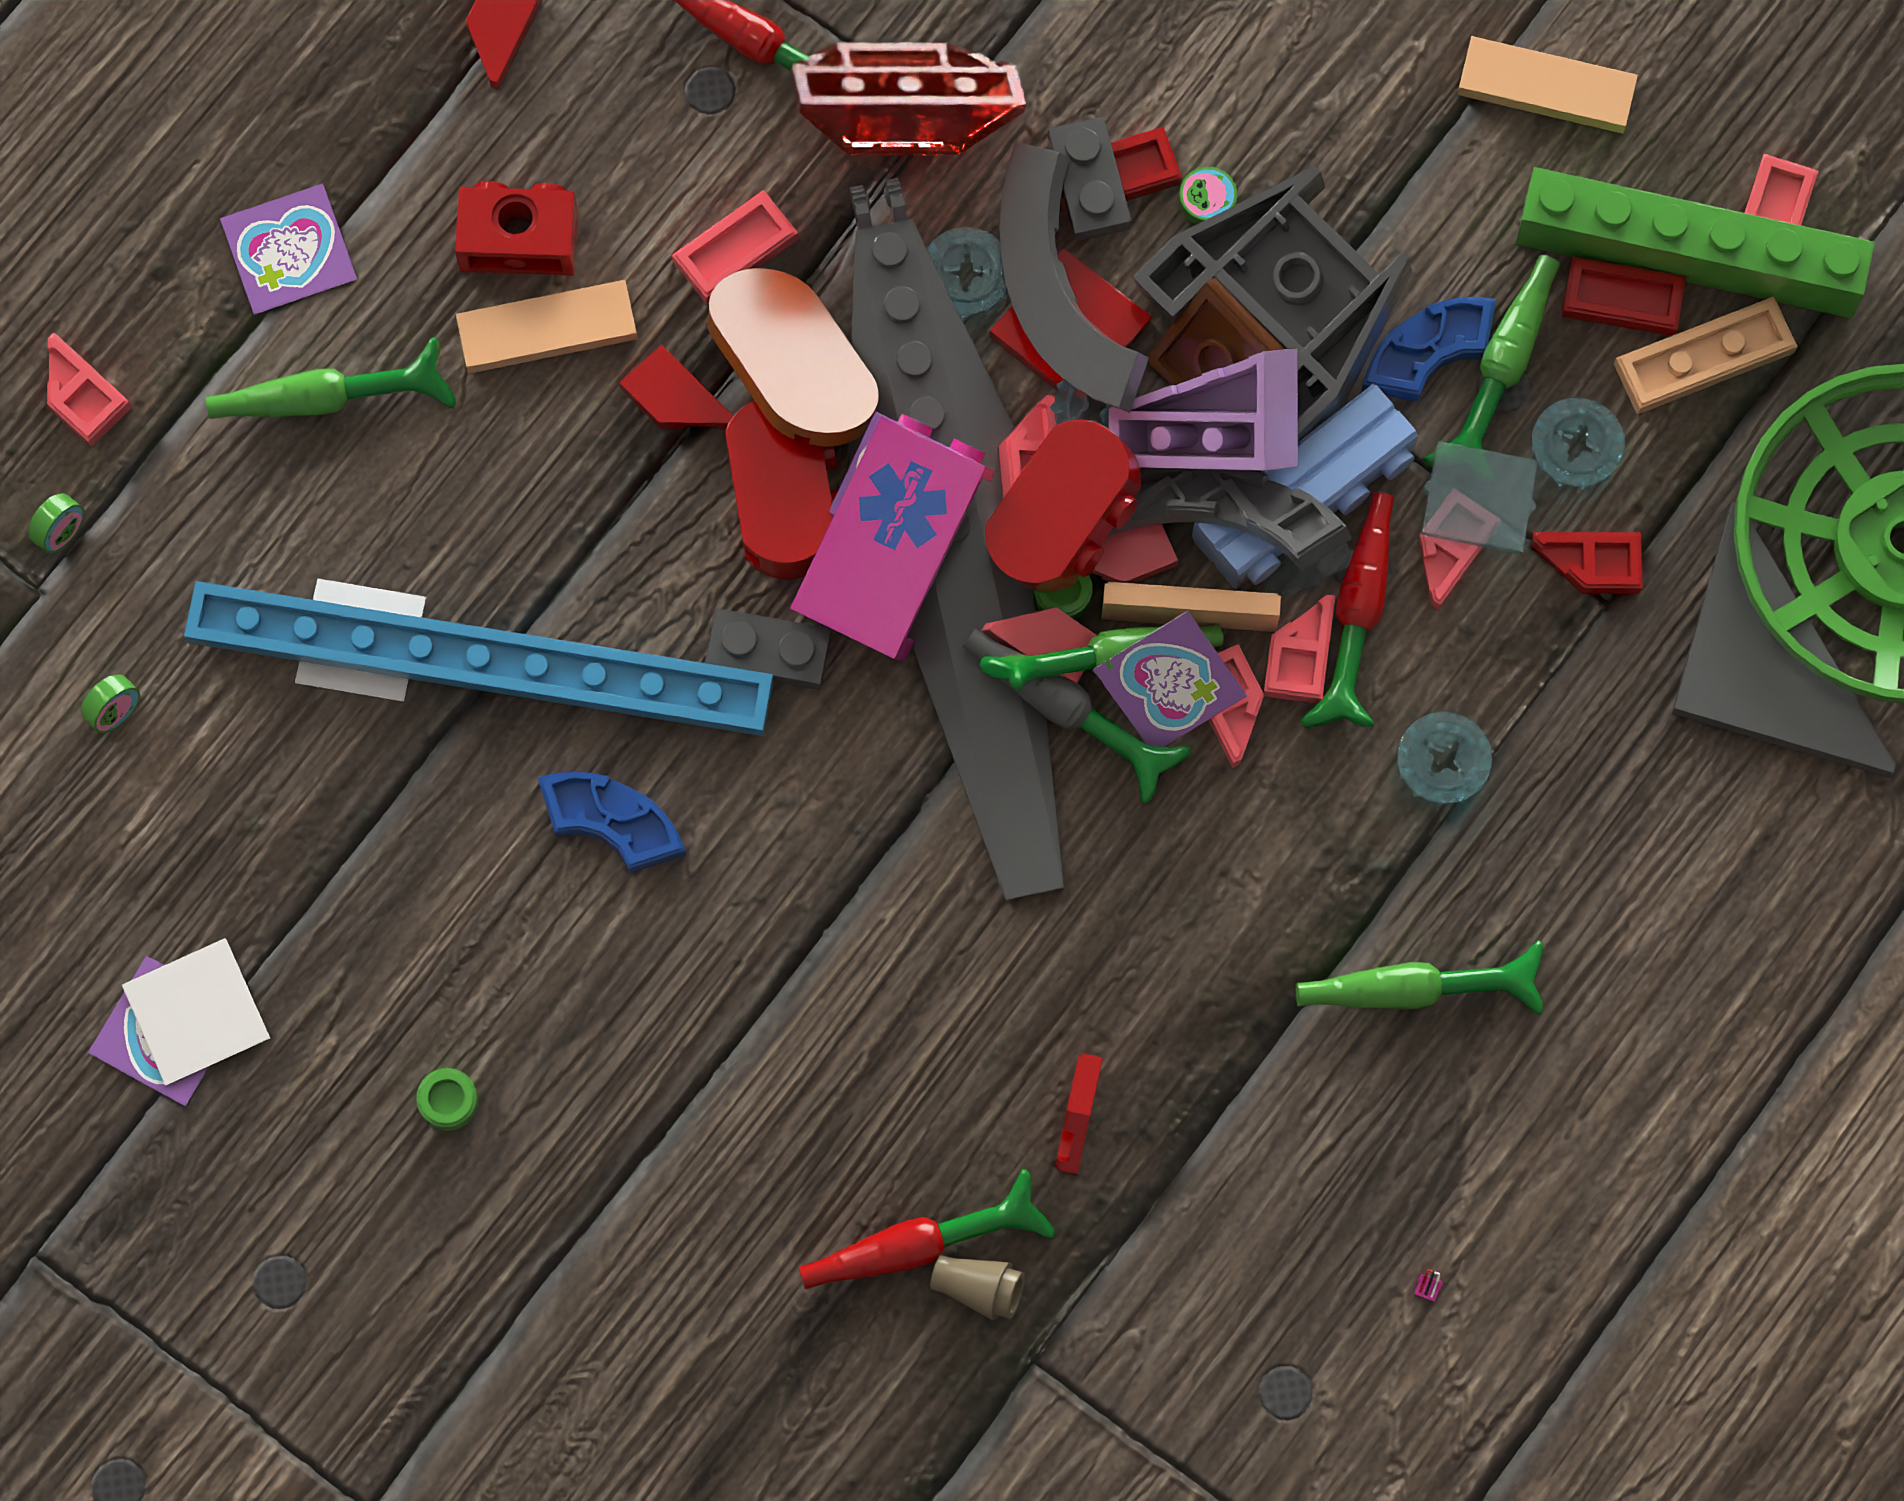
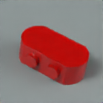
[725,401,839,580]
[985,420,1141,592]

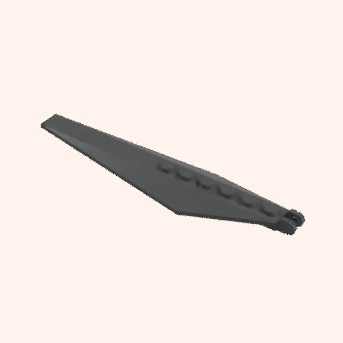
[847,178,1064,901]

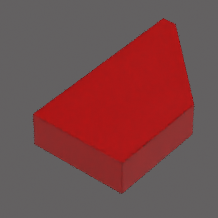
[466,0,542,90]
[619,345,733,430]
[1531,532,1643,594]
[1055,1053,1103,1176]

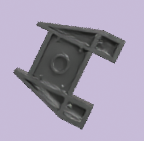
[1133,166,1412,442]

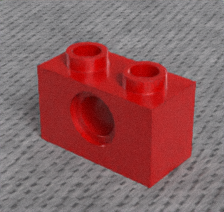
[455,181,578,276]

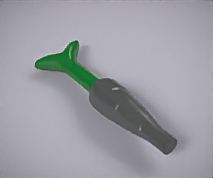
[962,628,1191,804]

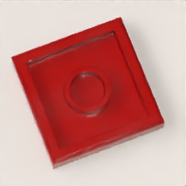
[989,248,1152,407]

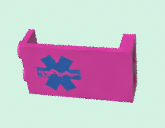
[790,414,995,662]

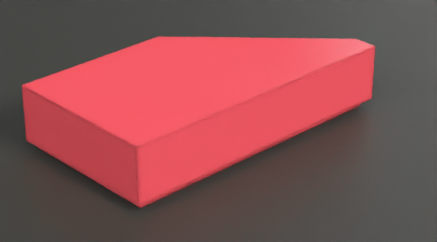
[1418,489,1501,611]
[1091,524,1178,584]

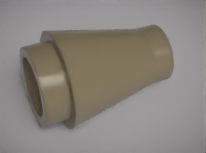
[930,1255,1025,1321]

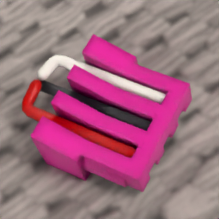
[1415,1269,1443,1301]

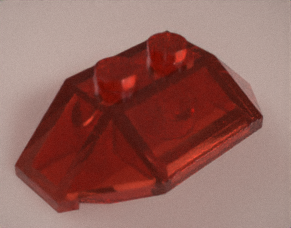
[791,43,1026,155]

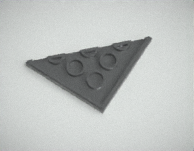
[1671,502,1896,778]

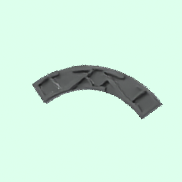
[999,141,1149,413]
[1106,467,1351,570]

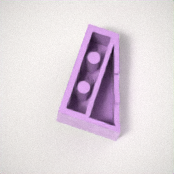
[1109,348,1298,471]

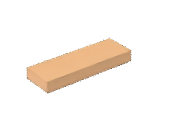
[1457,36,1638,134]
[456,280,638,374]
[1614,296,1798,415]
[1101,582,1281,632]

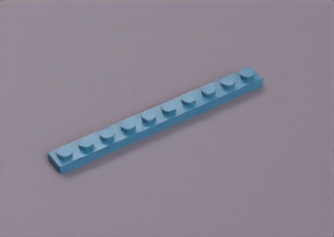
[184,581,774,736]

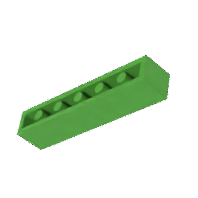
[1515,167,1875,319]

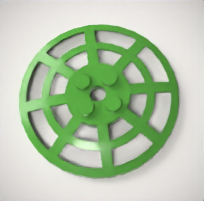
[1733,364,1904,704]

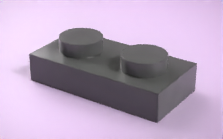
[1048,116,1131,242]
[705,608,832,690]

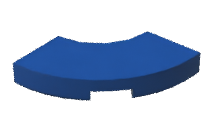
[1361,297,1496,402]
[537,772,686,873]

